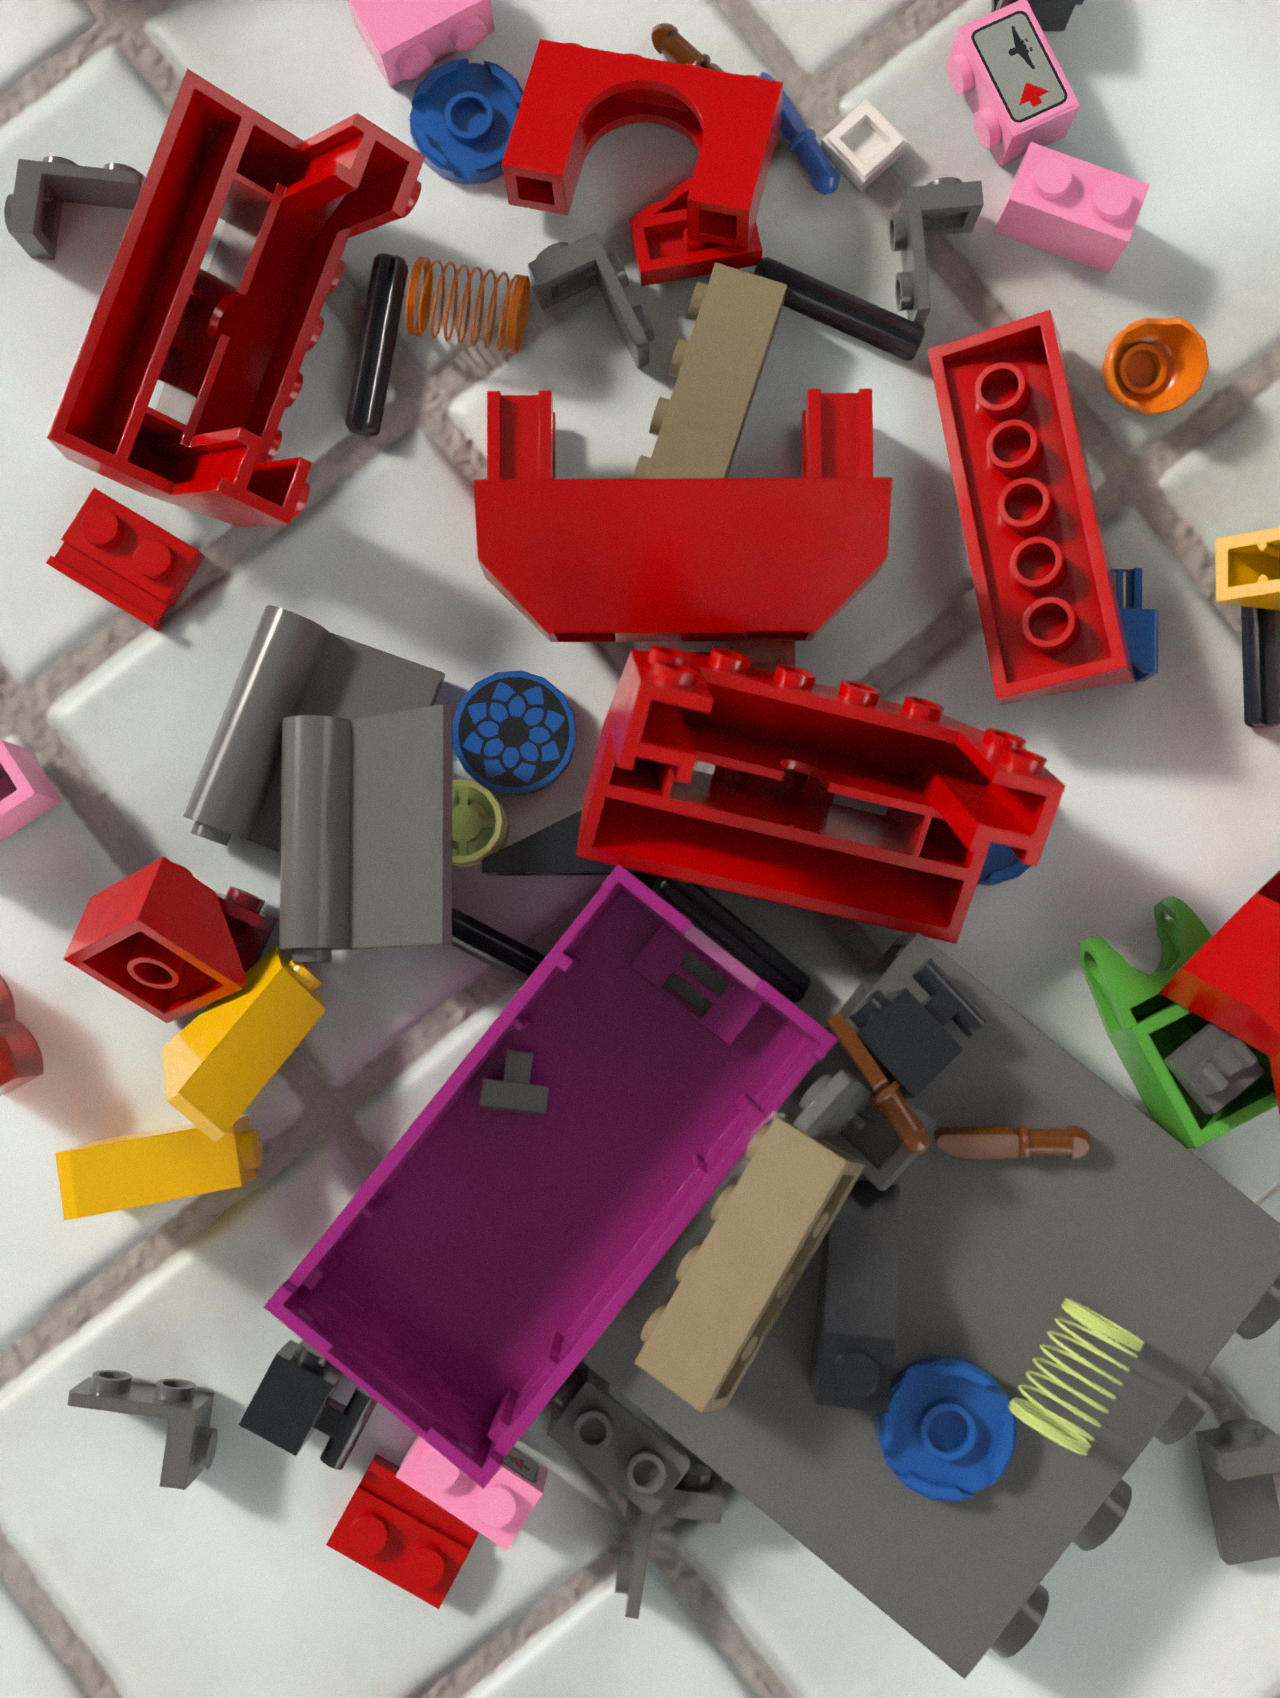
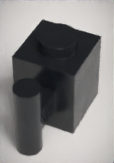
[848,958,988,1099]
[239,1339,378,1470]

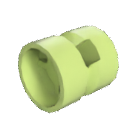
[452,779,510,869]

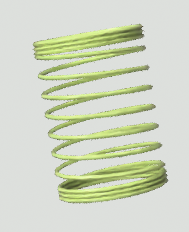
[1008,1298,1145,1455]

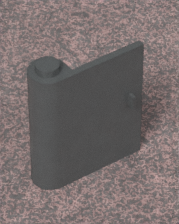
[183,605,445,852]
[279,704,452,963]

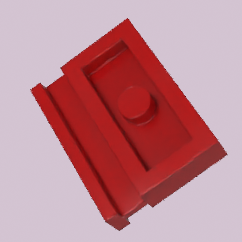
[46,488,205,631]
[326,1454,479,1609]

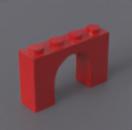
[501,39,783,250]

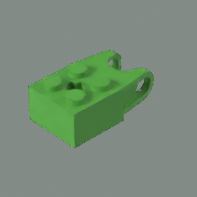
[1079,896,1278,1149]

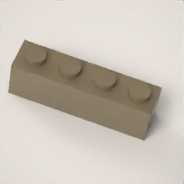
[632,262,787,479]
[634,1116,865,1413]

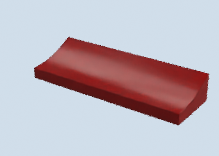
[927,310,1136,705]

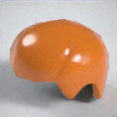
[1102,317,1209,415]

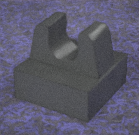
[1163,1022,1266,1114]
[480,1049,549,1117]

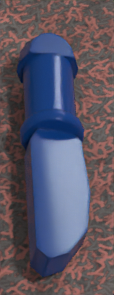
[759,72,840,195]

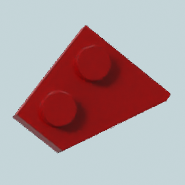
[629,177,762,287]

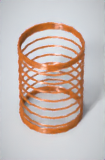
[406,256,530,355]

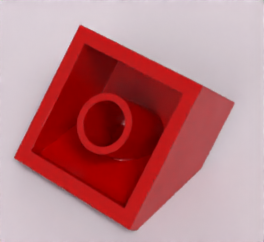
[63,856,247,1023]

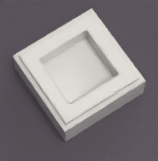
[820,99,908,192]

